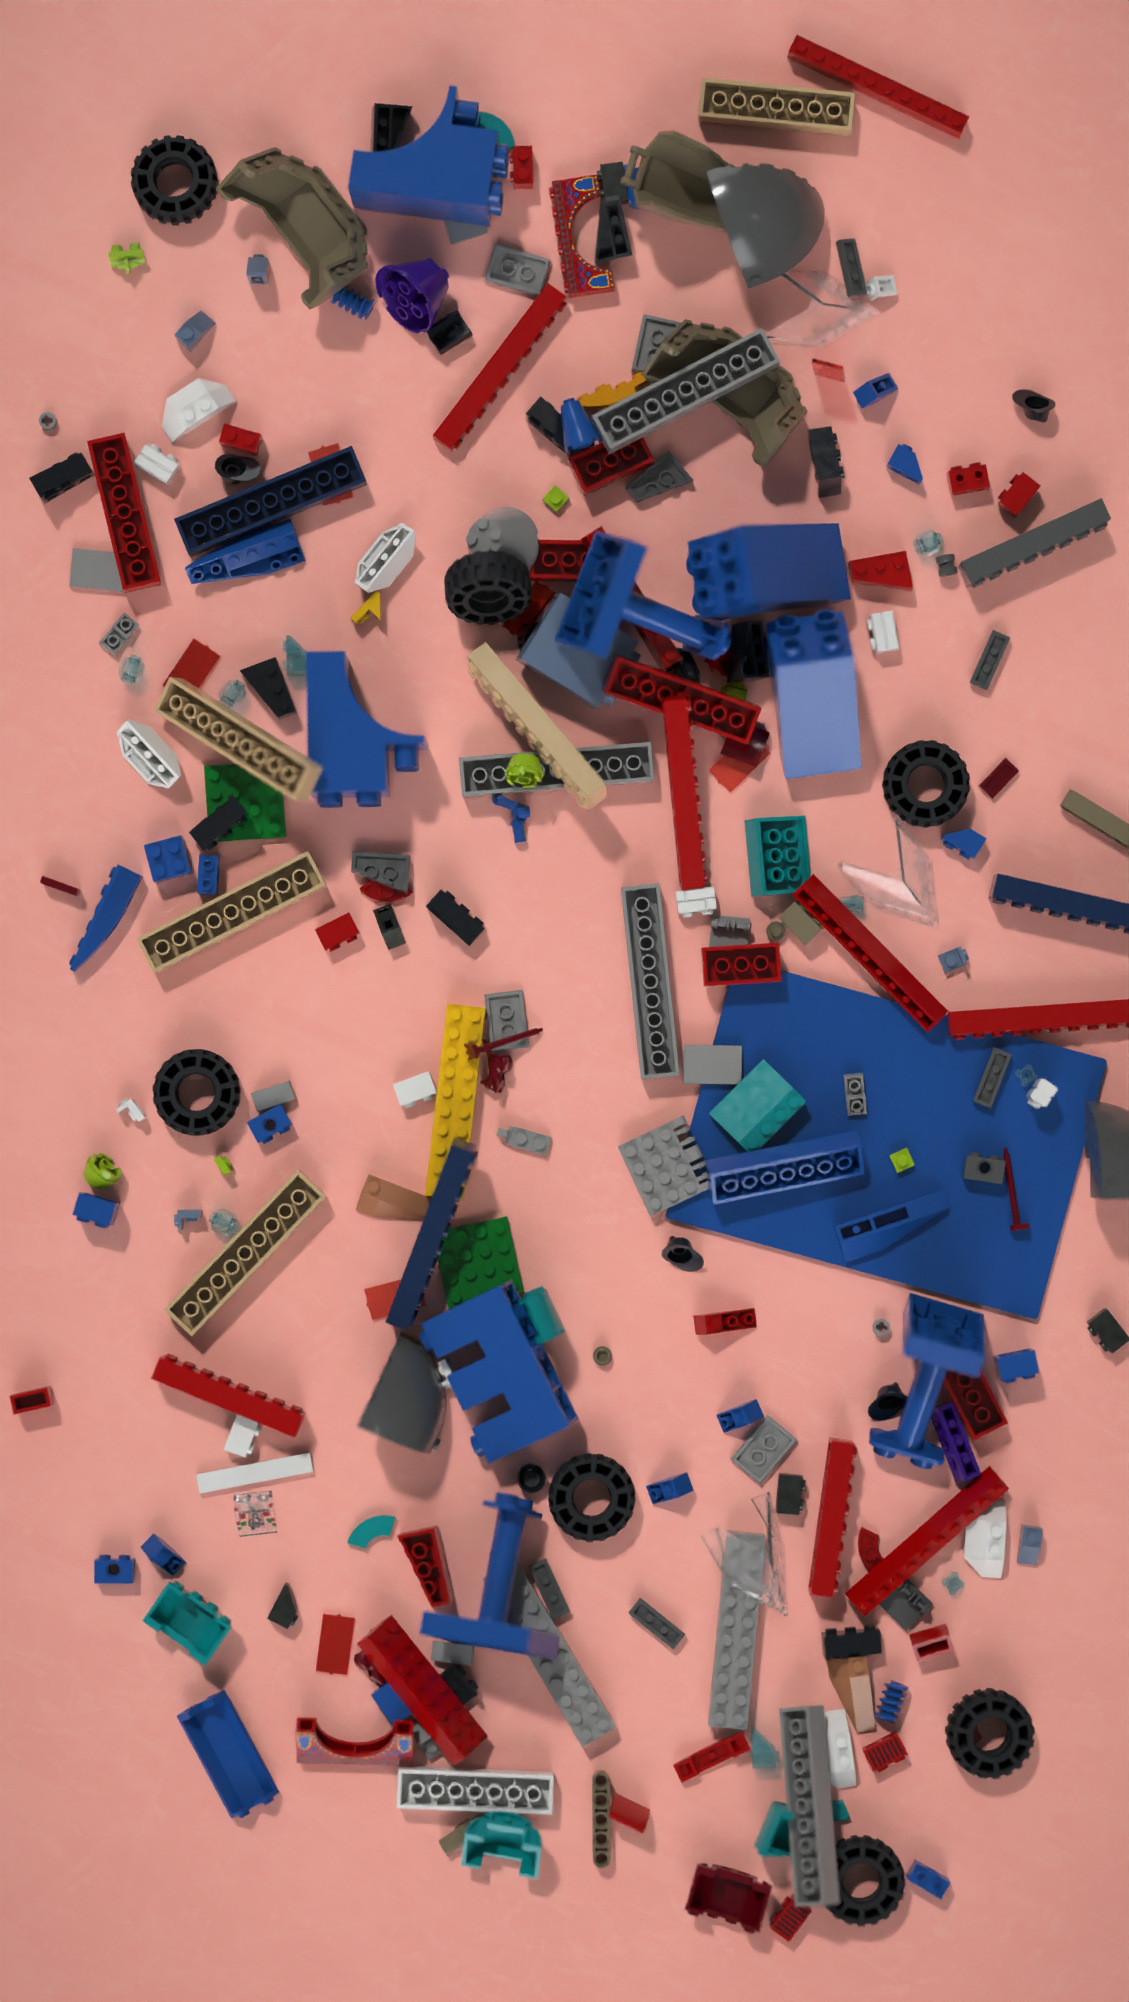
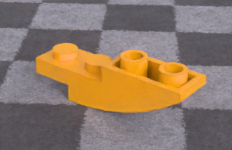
[578,372,649,410]

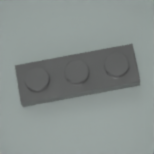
[836,238,867,297]
[969,630,1011,691]
[972,1047,1012,1108]
[529,1558,570,1620]
[628,1597,685,1650]

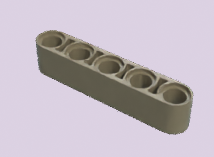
[1060,789,1129,849]
[592,1770,610,1868]

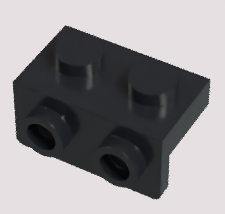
[426,310,473,355]
[439,1663,479,1705]

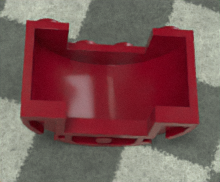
[684,1863,772,1934]

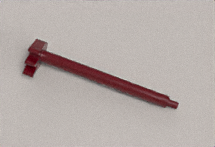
[464,1028,543,1061]
[1003,1148,1030,1231]

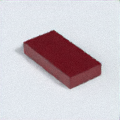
[979,758,1019,799]
[40,876,80,896]

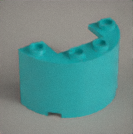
[518,1286,565,1345]
[142,1581,232,1666]
[754,1801,834,1858]
[461,1811,542,1879]

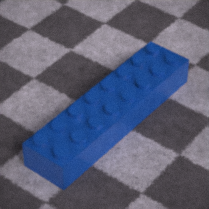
[705,1131,864,1205]

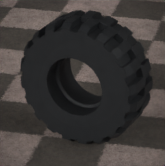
[131,135,219,226]
[444,550,532,625]
[882,740,970,828]
[152,1049,241,1136]
[548,1453,635,1542]
[945,1688,1035,1779]
[825,1835,906,1927]

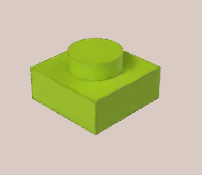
[542,485,569,513]
[889,1148,915,1173]
[214,1155,232,1175]

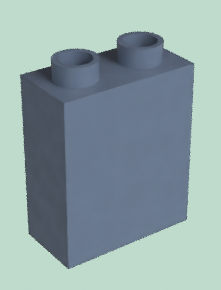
[515,593,641,708]

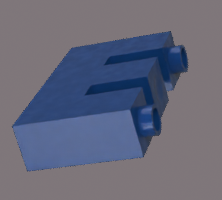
[420,1279,579,1464]

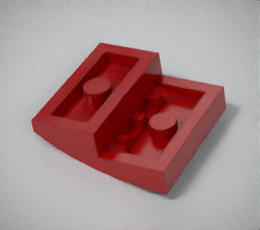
[608,1792,650,1834]

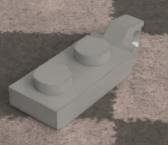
[497,1126,551,1156]

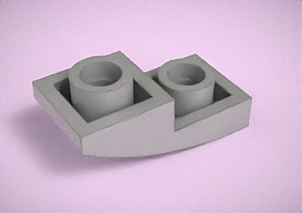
[99,612,139,656]
[843,1073,867,1116]
[251,1080,296,1111]
[431,1640,474,1665]

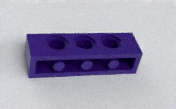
[931,1402,981,1482]

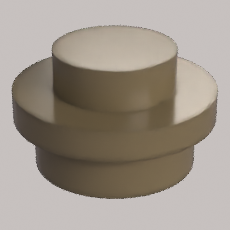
[766,921,786,941]
[593,1346,612,1366]

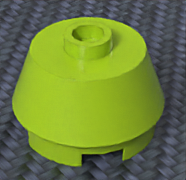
[505,753,544,788]
[83,1153,122,1190]

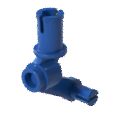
[492,794,530,843]

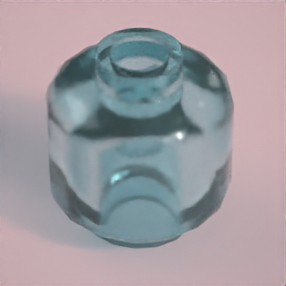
[913,529,943,557]
[118,655,146,685]
[218,680,247,709]
[209,1208,239,1236]

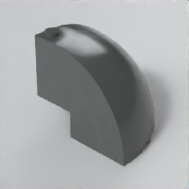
[706,163,825,289]
[1085,1100,1129,1199]
[357,1332,447,1454]

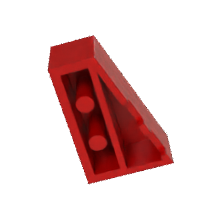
[848,551,913,591]

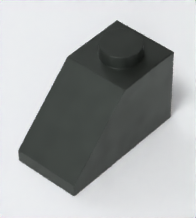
[373,903,406,950]
[267,1582,298,1629]

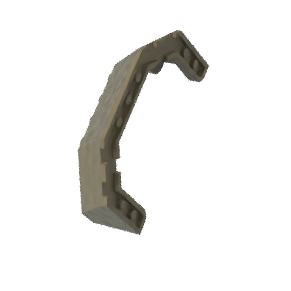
[216,147,368,310]
[641,319,808,468]

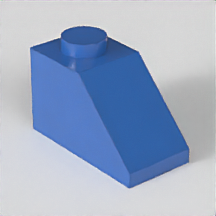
[853,373,898,409]
[886,444,923,485]

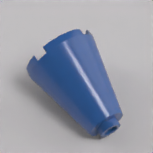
[560,398,602,454]

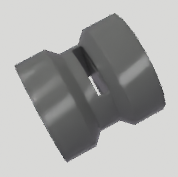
[935,554,958,577]

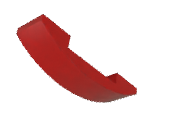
[673,1732,751,1783]

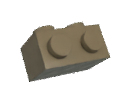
[778,900,824,945]

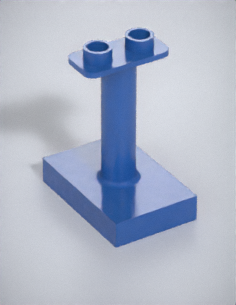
[554,531,731,660]
[868,1293,985,1469]
[419,1492,560,1660]

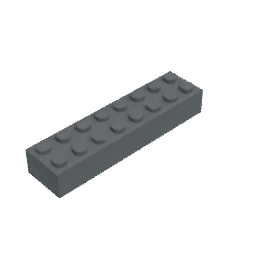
[958,498,1111,588]

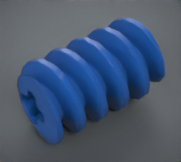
[331,285,375,321]
[874,1680,909,1724]

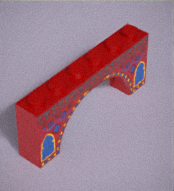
[549,174,615,298]
[296,1717,414,1767]

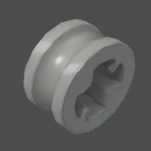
[39,412,57,431]
[872,1319,890,1336]

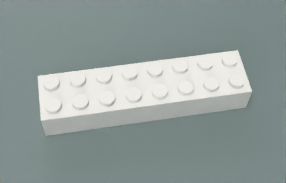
[397,1766,554,1815]

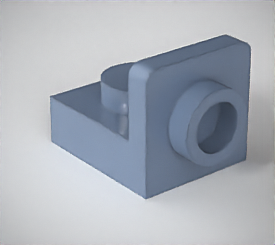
[937,946,969,973]
[174,1209,202,1230]

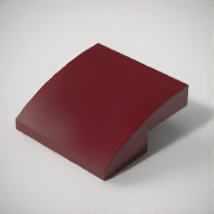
[720,727,770,768]

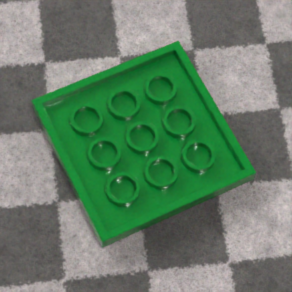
[204,764,286,842]
[437,1216,523,1308]

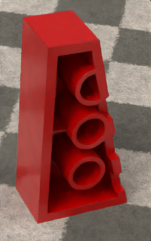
[397,1525,454,1608]

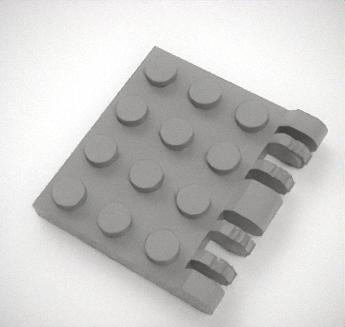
[618,1115,708,1216]

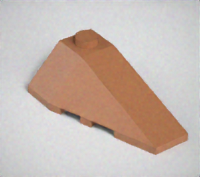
[356,1174,431,1219]
[827,1655,876,1733]

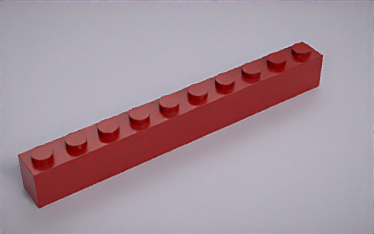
[787,35,970,139]
[433,283,567,452]
[661,695,707,890]
[792,874,949,1032]
[946,999,1129,1040]
[844,1466,1010,1617]

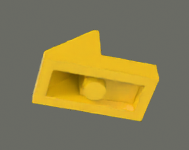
[350,591,381,625]

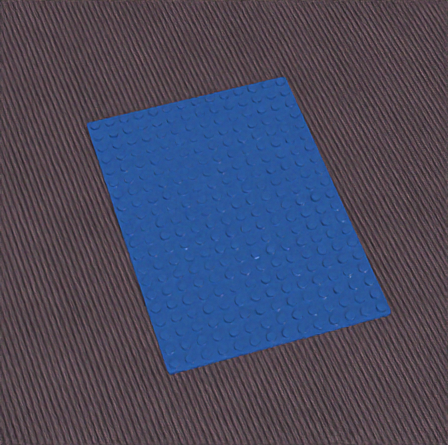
[666,970,1107,1319]

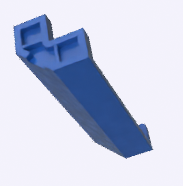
[177,1690,279,1818]

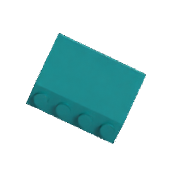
[744,816,811,897]
[709,1059,807,1152]

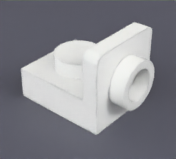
[865,275,898,301]
[116,1098,147,1122]
[438,1357,455,1389]

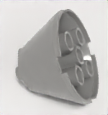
[466,507,539,570]

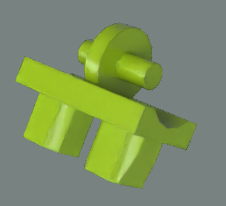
[108,242,145,274]

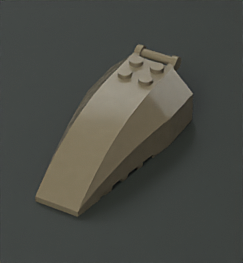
[620,130,735,233]

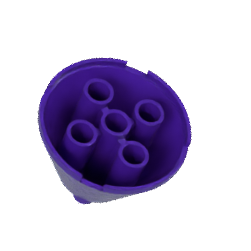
[375,258,449,334]

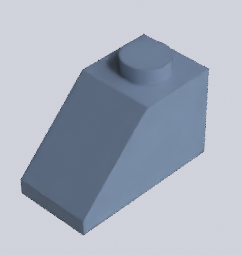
[246,254,269,284]
[174,310,216,352]
[1016,1524,1043,1565]

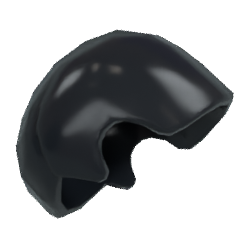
[516,1463,546,1493]

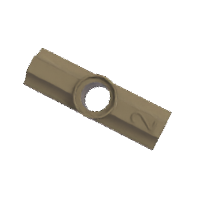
[438,1812,489,1855]

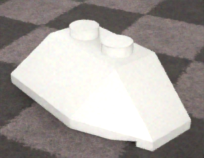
[162,378,236,443]
[354,523,416,593]
[116,719,181,789]
[964,1500,1006,1578]
[824,1708,856,1789]

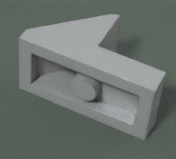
[414,1720,442,1760]

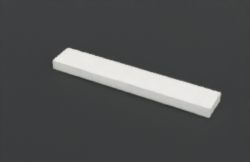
[196,1452,314,1494]

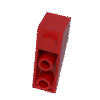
[693,1308,757,1335]

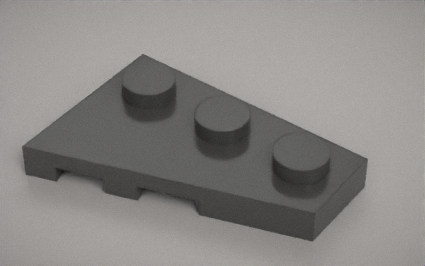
[625,451,693,503]
[351,852,410,894]

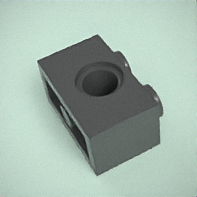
[962,1152,1006,1184]

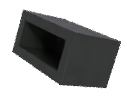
[597,161,628,204]
[1087,1308,1129,1354]
[775,1473,806,1515]

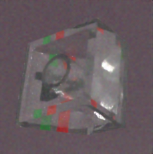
[234,1490,278,1537]

